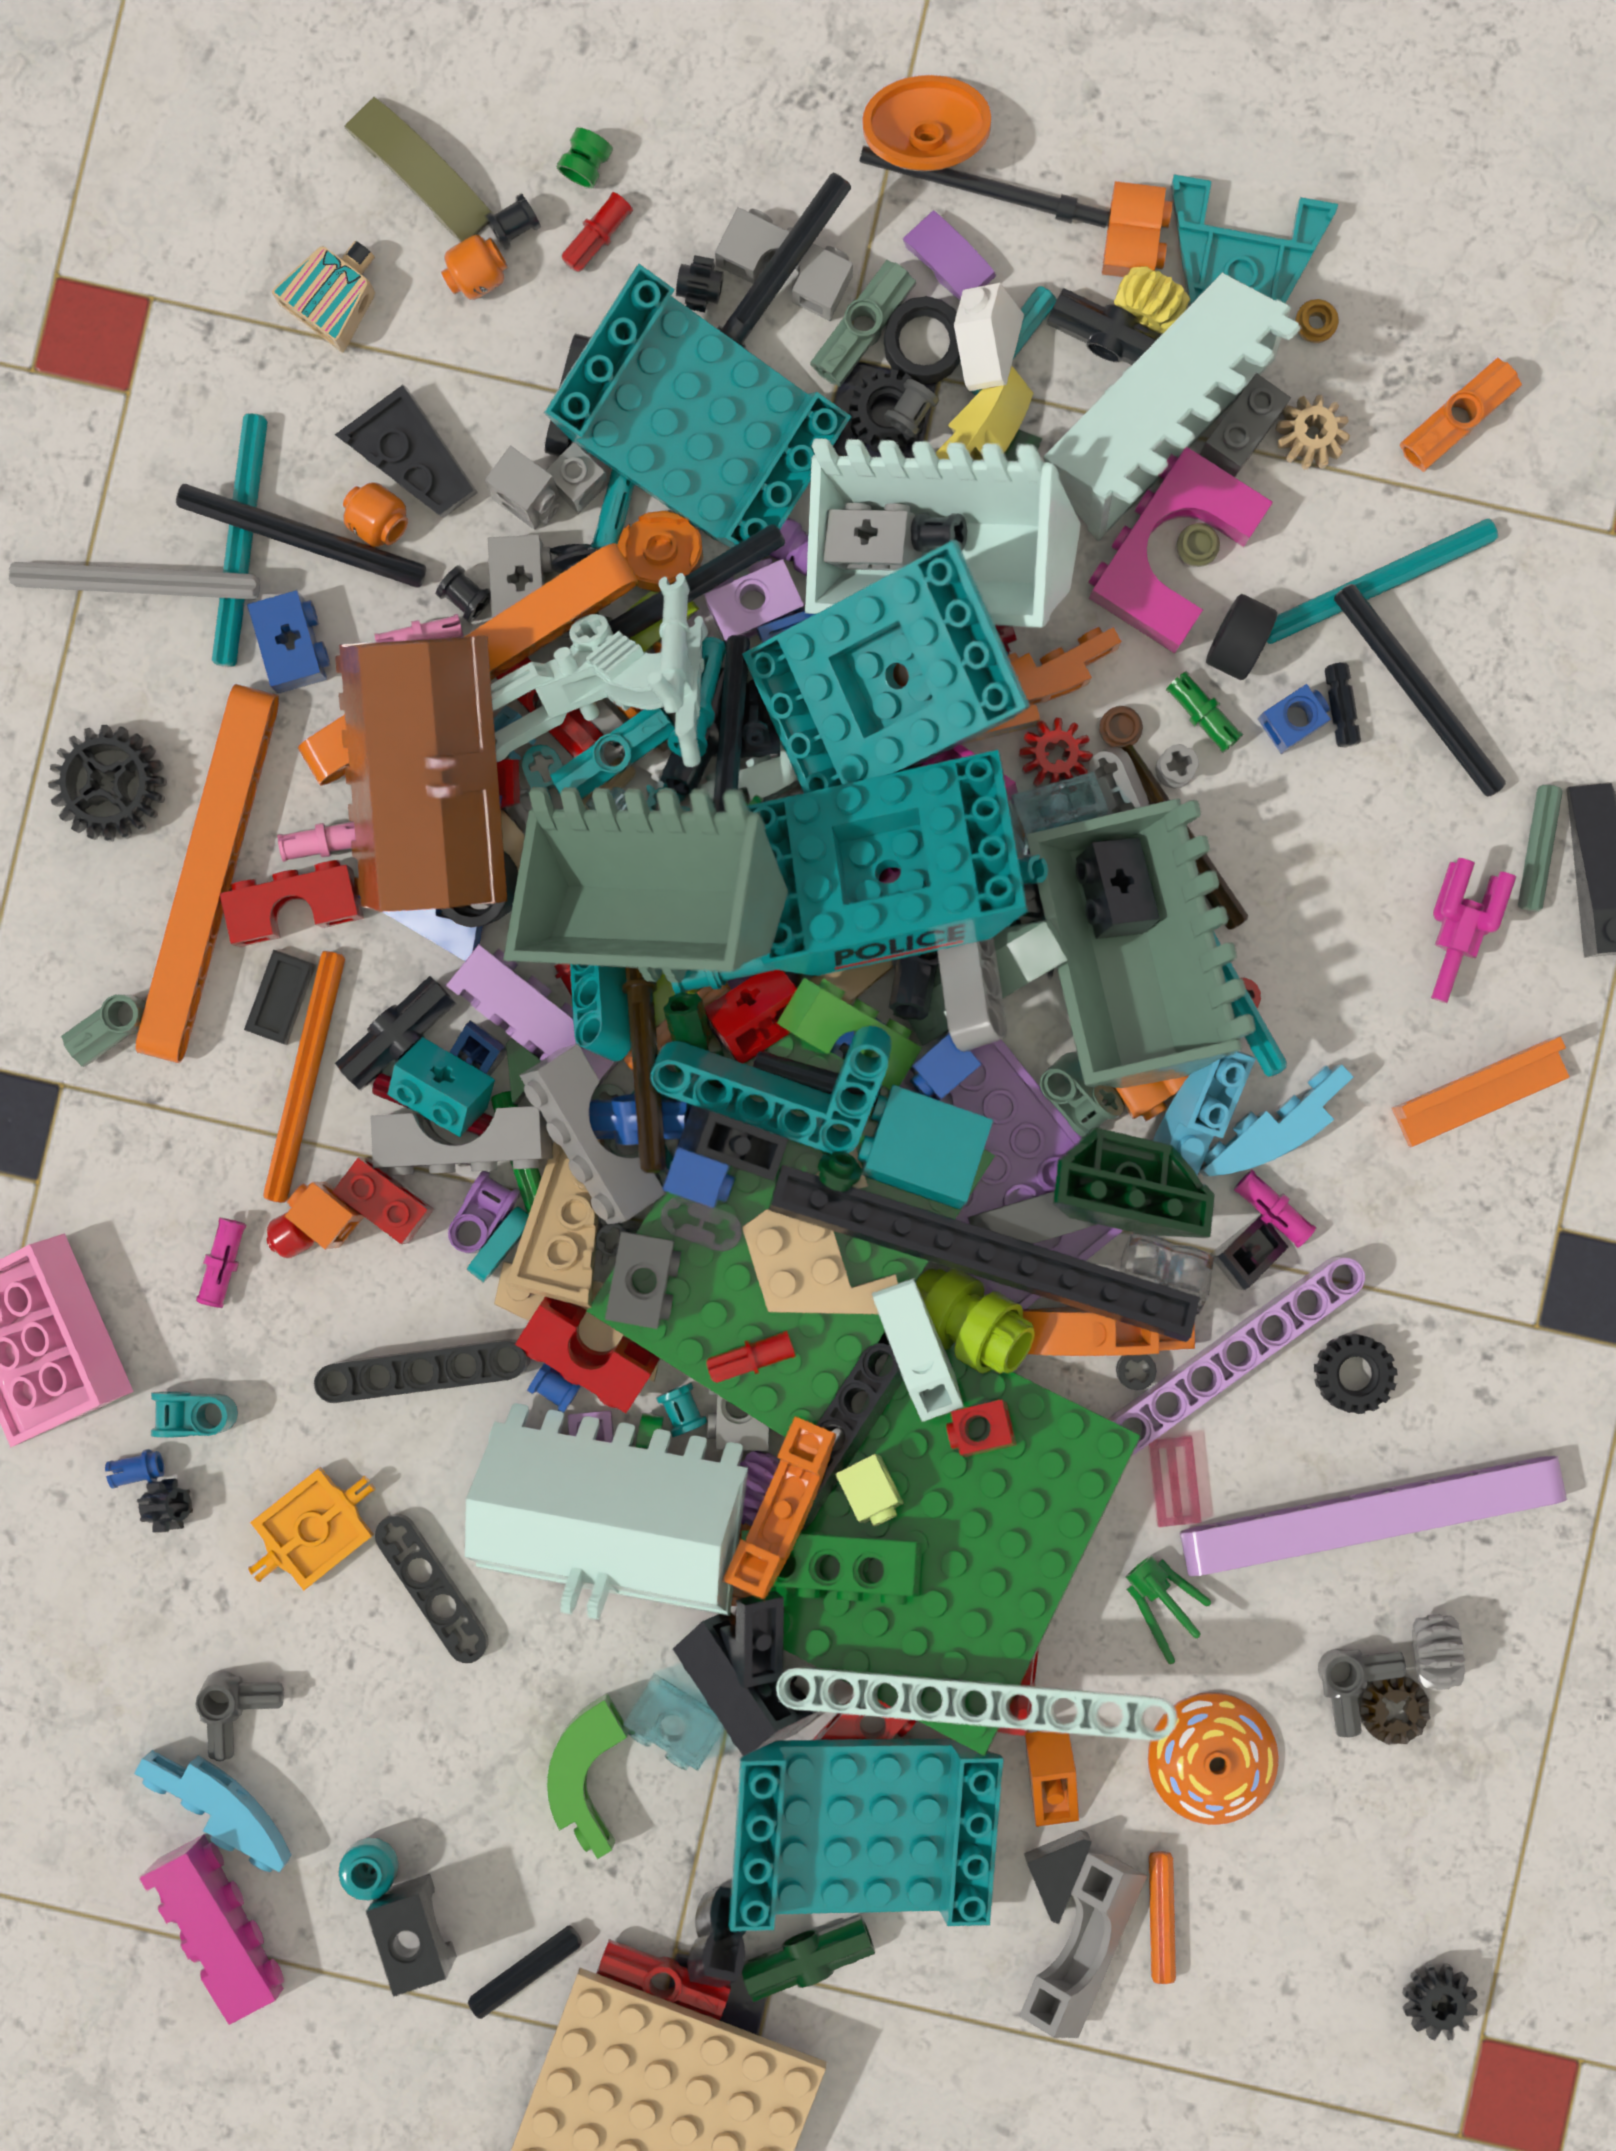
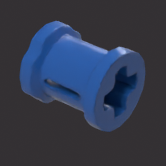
[527,1363,582,1413]

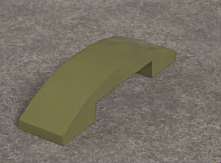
[344,97,492,242]

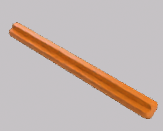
[263,951,345,1203]

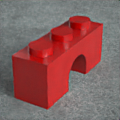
[219,860,364,947]
[515,1297,660,1413]

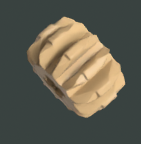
[1276,394,1350,470]

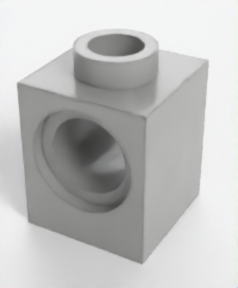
[545,443,608,514]

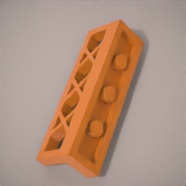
[1392,1036,1570,1147]

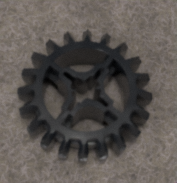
[48,725,167,842]

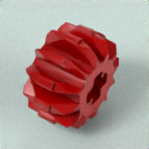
[1019,717,1093,792]

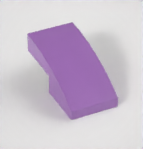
[903,210,996,300]

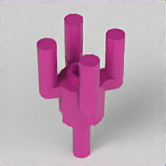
[1431,858,1516,1003]

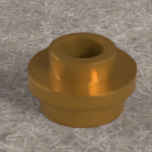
[1295,299,1339,343]

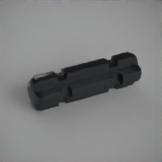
[1324,662,1361,747]

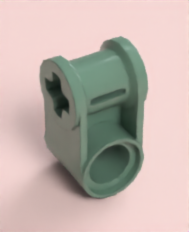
[1040,1052,1124,1137]

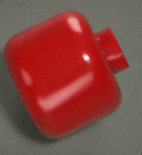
[266,1212,314,1259]

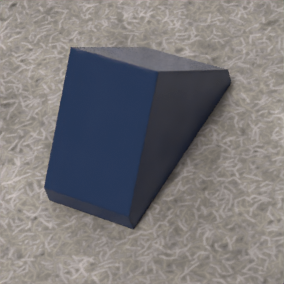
[449,1020,507,1076]

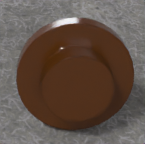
[1099,706,1143,749]

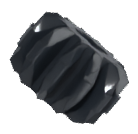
[1402,1963,1478,2041]

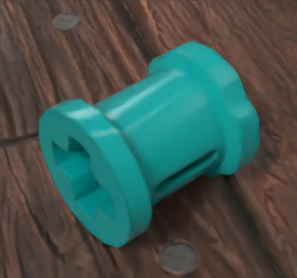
[656,1382,708,1437]

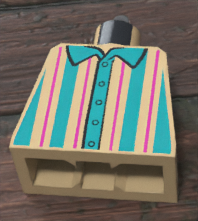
[272,241,375,353]

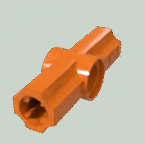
[1399,357,1522,472]

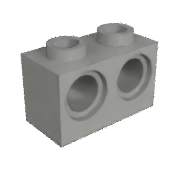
[484,445,560,530]

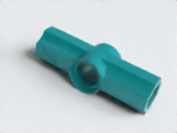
[550,707,675,799]

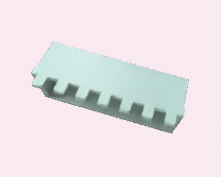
[1043,273,1300,541]
[805,439,1081,628]
[465,1403,748,1620]

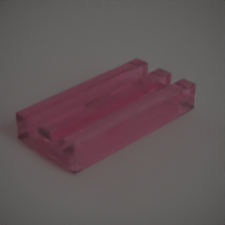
[1148,1435,1202,1527]

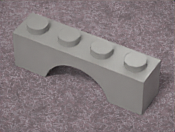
[519,1044,666,1224]
[371,1106,553,1176]
[1019,1853,1147,2038]

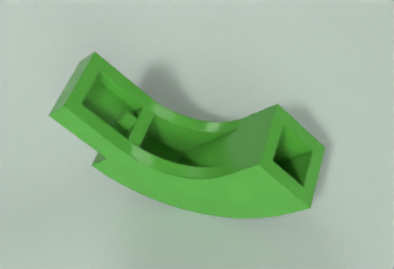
[547,1693,630,1859]

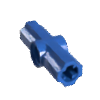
[589,1094,692,1145]

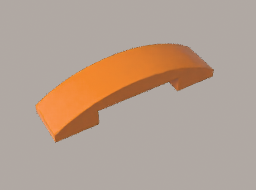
[723,1417,836,1599]

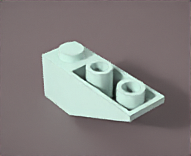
[872,1278,963,1422]

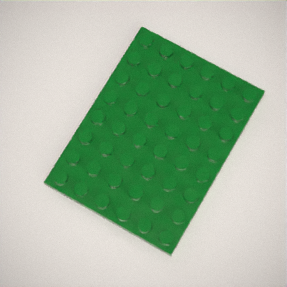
[587,1033,995,1438]
[776,1343,1141,1756]

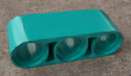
[570,964,631,1062]

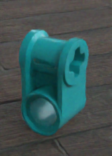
[151,1391,238,1438]

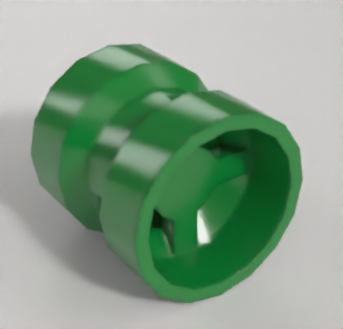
[556,127,613,189]

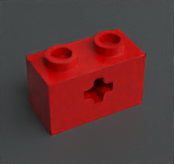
[705,970,797,1064]

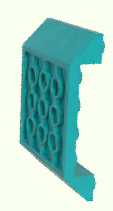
[544,264,851,562]
[729,1739,1003,1931]

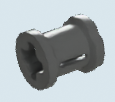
[884,379,939,438]

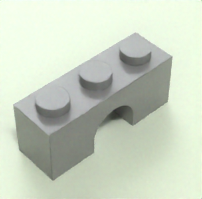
[715,207,853,321]

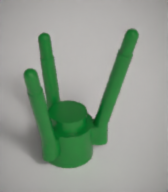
[1125,1555,1211,1665]

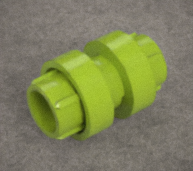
[915,1269,1035,1373]

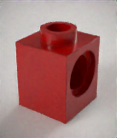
[946,1400,1016,1457]

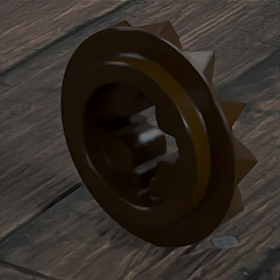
[1360,1676,1431,1745]

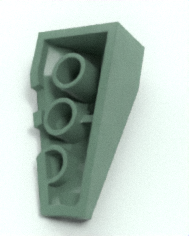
[908,919,1072,1046]

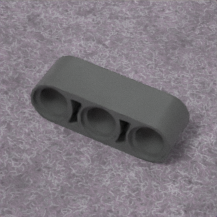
[967,1191,1097,1244]

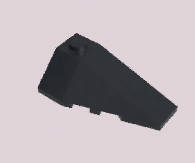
[1566,783,1616,958]

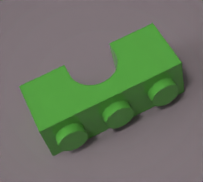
[777,978,922,1089]

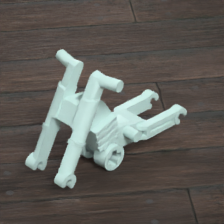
[491,573,708,767]

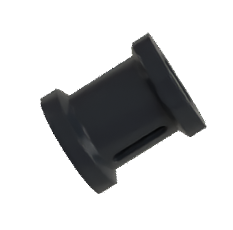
[485,193,541,249]
[911,513,967,552]
[435,565,491,622]

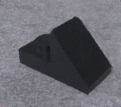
[721,1591,784,1688]

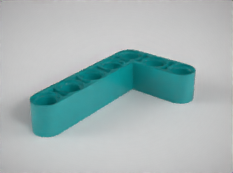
[651,1026,892,1154]

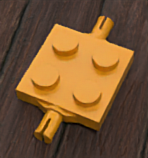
[248,1467,376,1591]

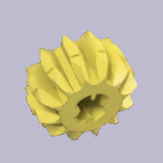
[1114,266,1190,334]

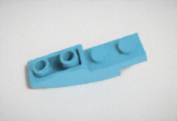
[1152,1052,1256,1176]
[1199,1064,1354,1177]
[134,1750,291,1873]

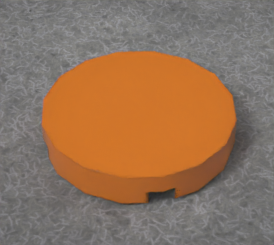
[617,510,703,592]

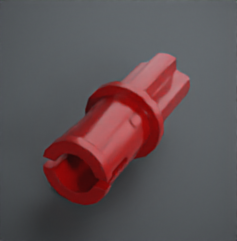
[561,192,633,272]
[706,1330,796,1383]

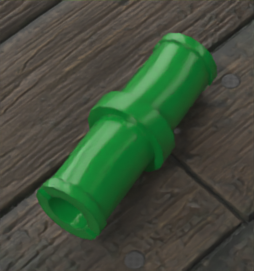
[1166,671,1244,753]

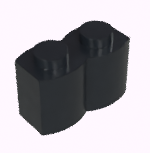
[688,1886,746,1988]

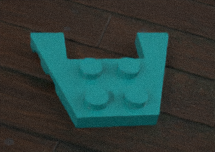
[1171,174,1338,307]

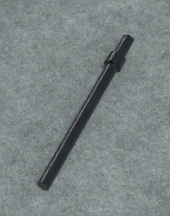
[859,146,1110,228]

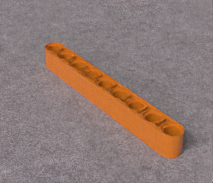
[298,543,639,786]
[136,684,279,1063]

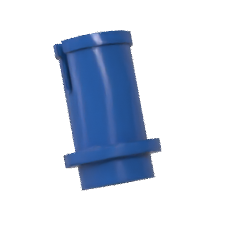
[105,1449,165,1489]

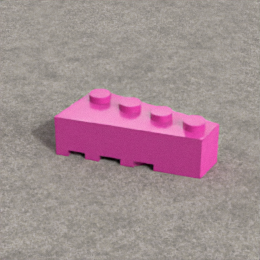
[139,1834,284,2025]

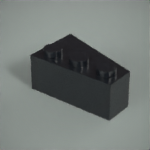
[673,1612,822,1756]

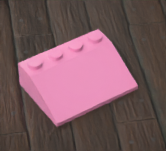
[0,1233,134,1447]

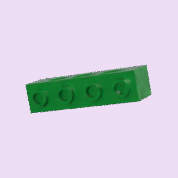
[741,1530,922,1605]

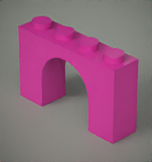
[1088,447,1273,654]

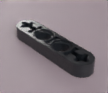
[375,1514,488,1663]

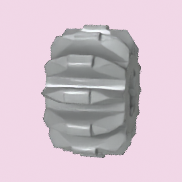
[1412,1614,1465,1690]

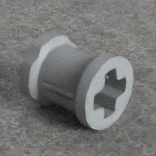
[1155,744,1199,789]

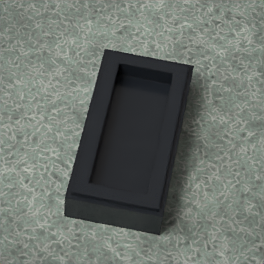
[244,949,316,1045]

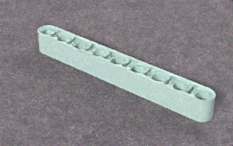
[776,1667,1177,1740]

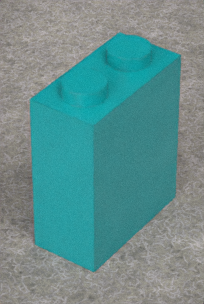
[857,1085,993,1209]

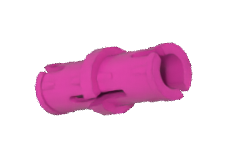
[1233,1170,1317,1248]
[196,1217,246,1308]

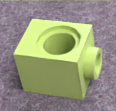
[836,1454,904,1526]

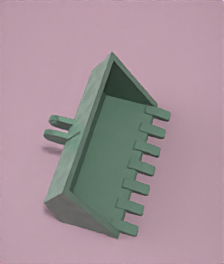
[503,787,788,983]
[1026,799,1255,1088]

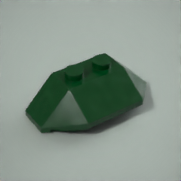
[1053,1127,1215,1238]

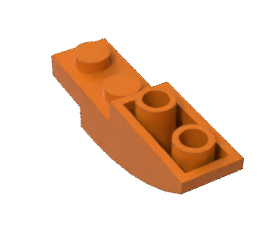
[1008,627,1121,705]
[1023,1307,1195,1356]

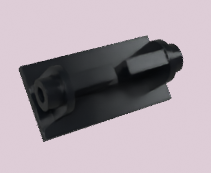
[741,679,780,758]

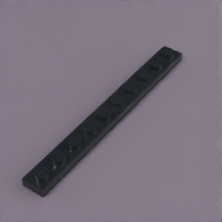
[768,1165,1200,1342]

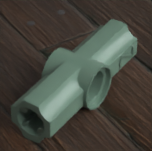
[810,260,916,387]

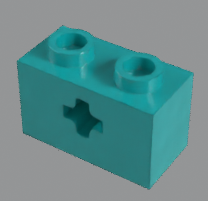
[387,1037,495,1137]

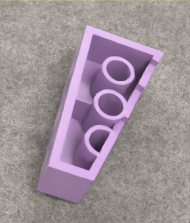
[446,945,619,1088]

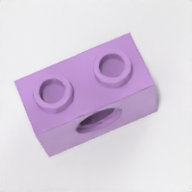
[704,558,804,646]

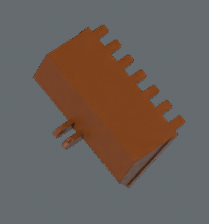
[335,636,507,912]

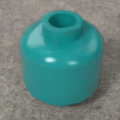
[338,1837,399,1901]

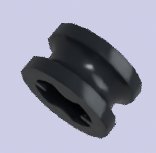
[1116,1354,1157,1391]

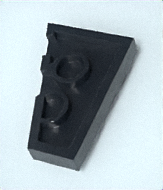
[335,384,478,517]

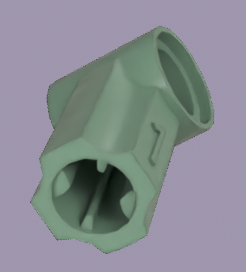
[61,994,146,1067]

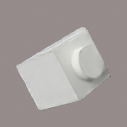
[954,283,1024,391]

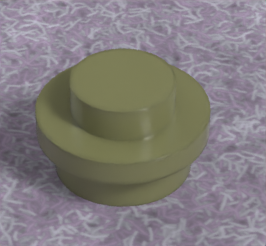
[1176,523,1220,567]

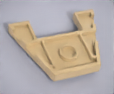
[742,1148,898,1314]

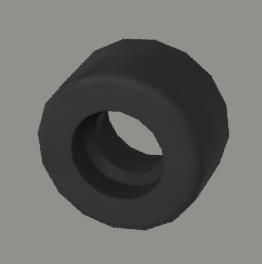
[1206,594,1277,680]

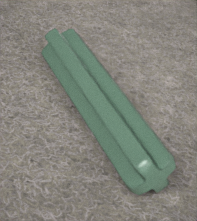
[1518,784,1563,912]

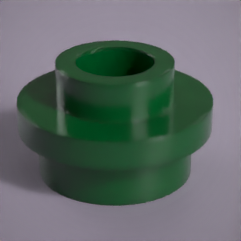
[818,1151,862,1191]

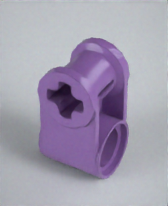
[448,1171,521,1254]

